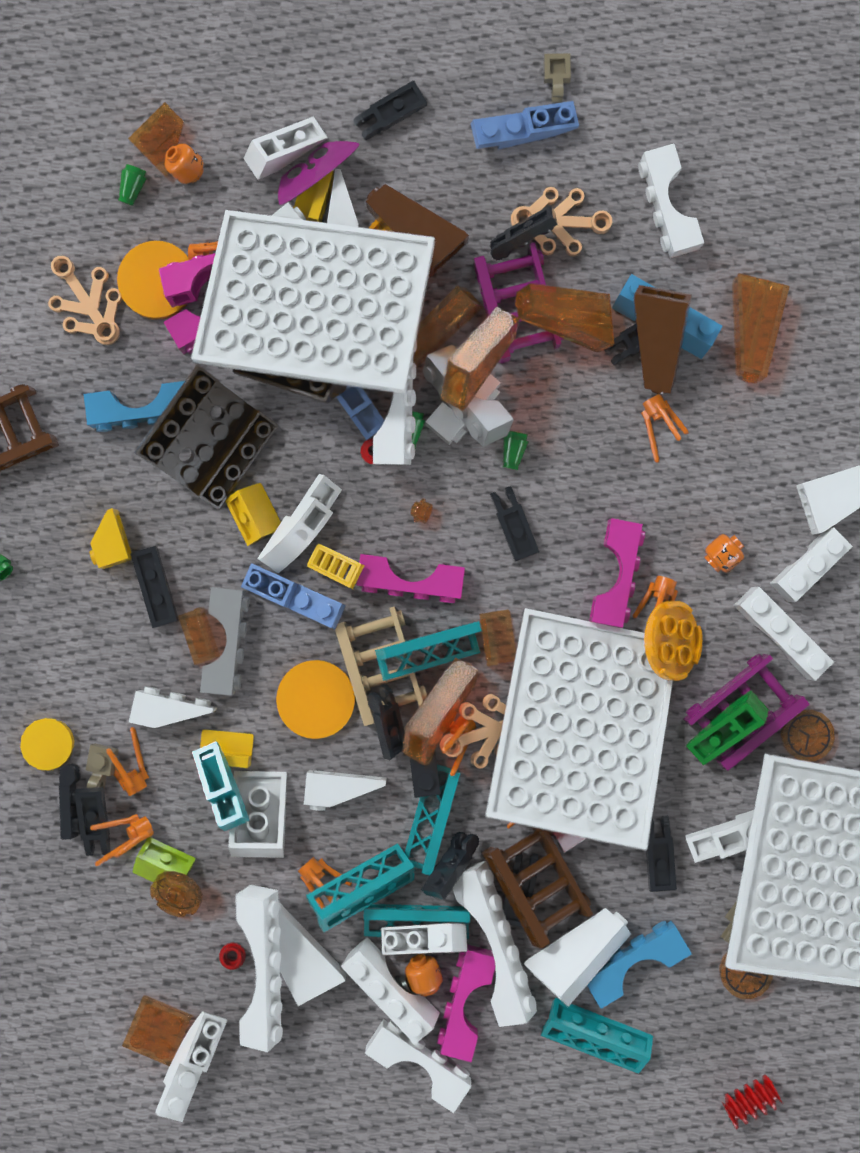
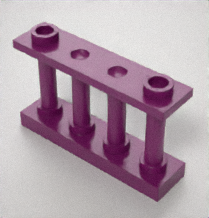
[473,242,564,364]
[683,654,810,771]

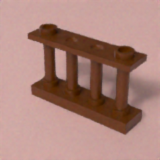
[0,384,59,471]
[482,827,593,949]

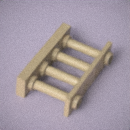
[335,606,428,726]

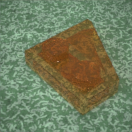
[128,102,184,177]

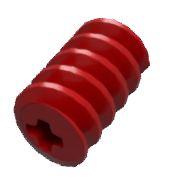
[721,1074,783,1130]

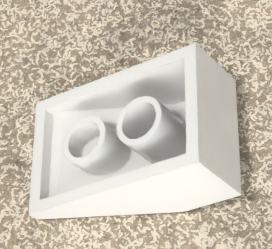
[228,771,287,858]

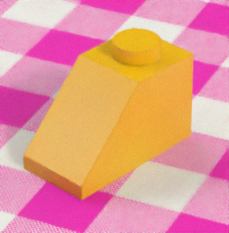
[89,508,132,569]

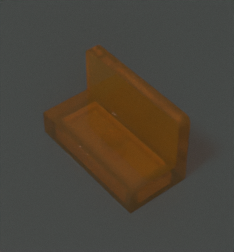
[178,607,220,665]
[479,610,516,666]

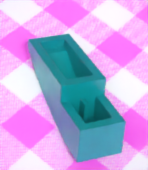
[192,741,250,831]

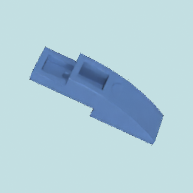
[471,101,579,150]
[337,385,385,440]
[241,563,346,629]

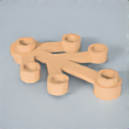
[511,187,612,257]
[48,256,122,345]
[440,694,506,769]

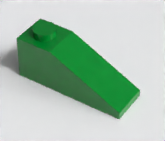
[686,690,769,766]

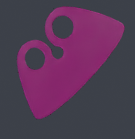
[278,141,360,205]

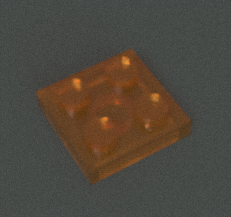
[122,995,192,1066]

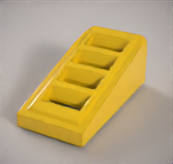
[307,544,365,589]

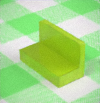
[132,837,196,894]

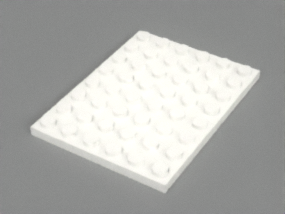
[191,210,435,394]
[485,608,673,850]
[725,754,860,987]

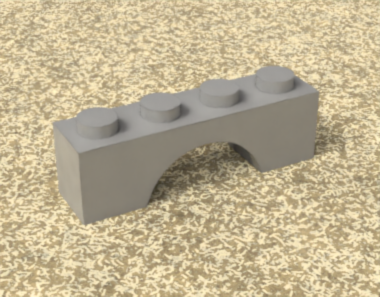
[423,345,514,447]
[200,587,250,696]

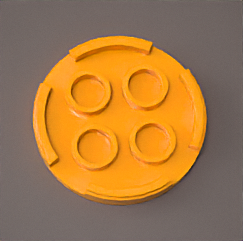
[117,241,189,319]
[644,601,703,681]
[276,660,355,739]

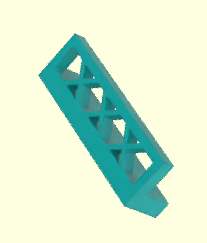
[375,621,482,681]
[404,764,460,875]
[306,843,415,933]
[363,904,470,939]
[541,998,653,1074]

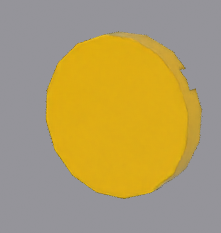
[20,718,75,771]

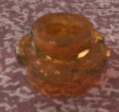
[411,498,433,524]

